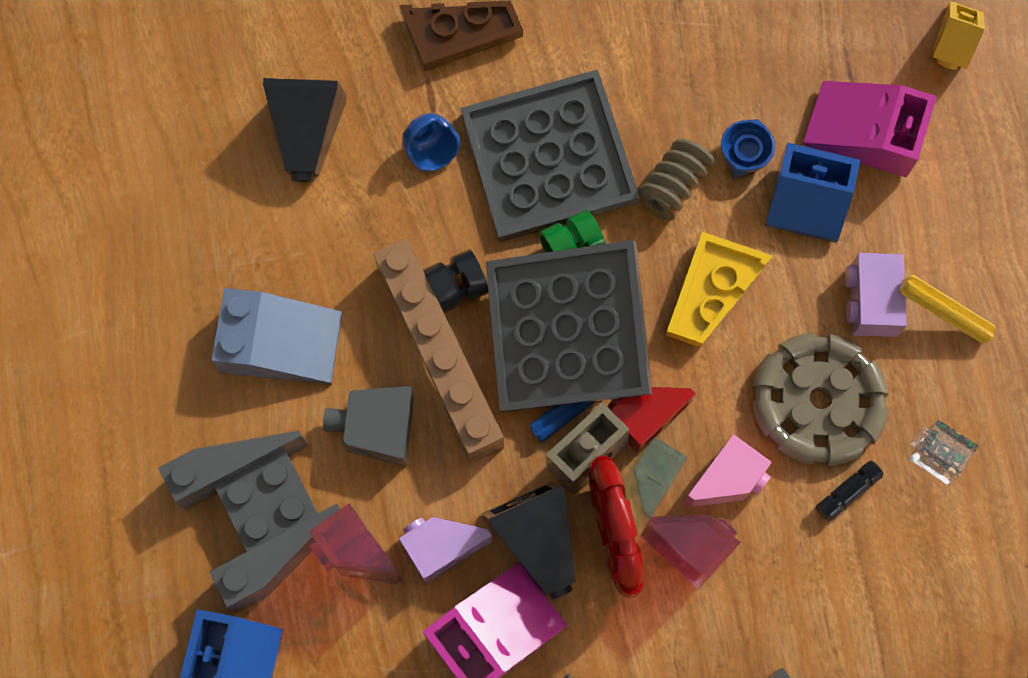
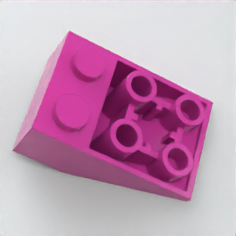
[802,81,937,178]
[423,563,568,678]

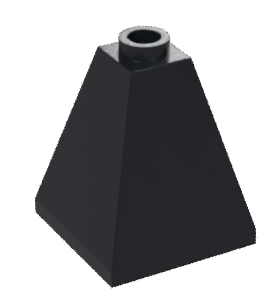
[263,78,347,182]
[481,482,576,599]

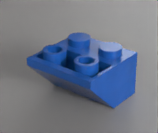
[765,143,860,243]
[180,609,284,678]

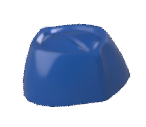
[721,119,775,179]

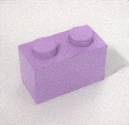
[845,253,907,337]

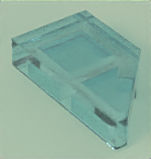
[634,437,687,519]

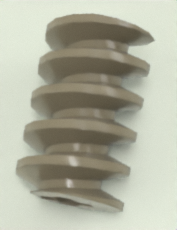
[638,139,715,221]

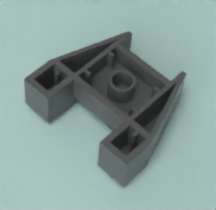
[159,431,345,613]

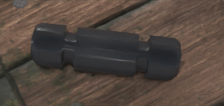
[816,460,884,521]

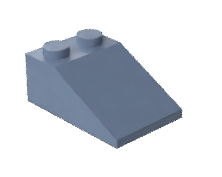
[211,288,342,385]

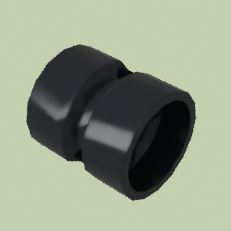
[423,249,489,313]

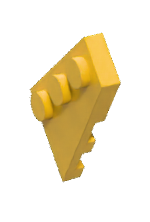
[666,232,772,348]

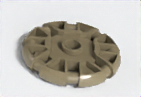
[752,333,889,466]

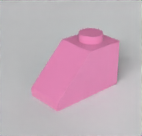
[684,434,772,507]

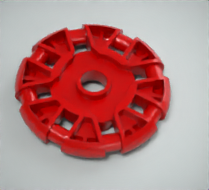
[589,455,644,598]

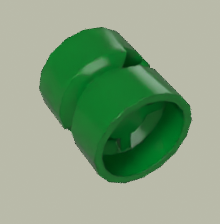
[539,209,606,253]

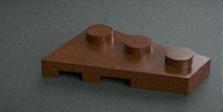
[399,0,523,71]

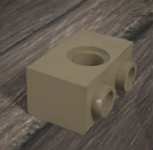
[545,403,630,495]

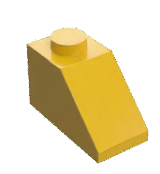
[933,1,985,70]

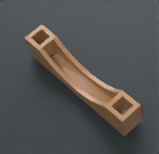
[373,238,504,464]

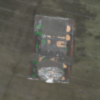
[908,419,978,485]

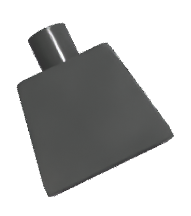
[323,386,414,466]

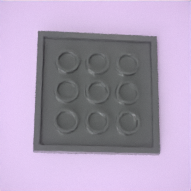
[460,69,640,242]
[486,240,652,412]

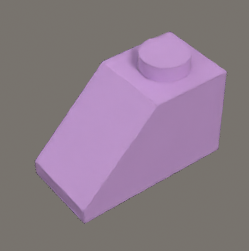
[399,517,492,584]

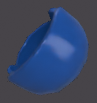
[402,113,460,171]

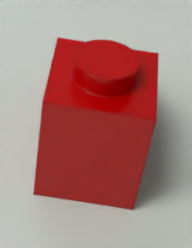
[607,387,696,454]

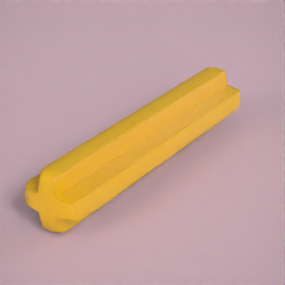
[899,275,996,344]

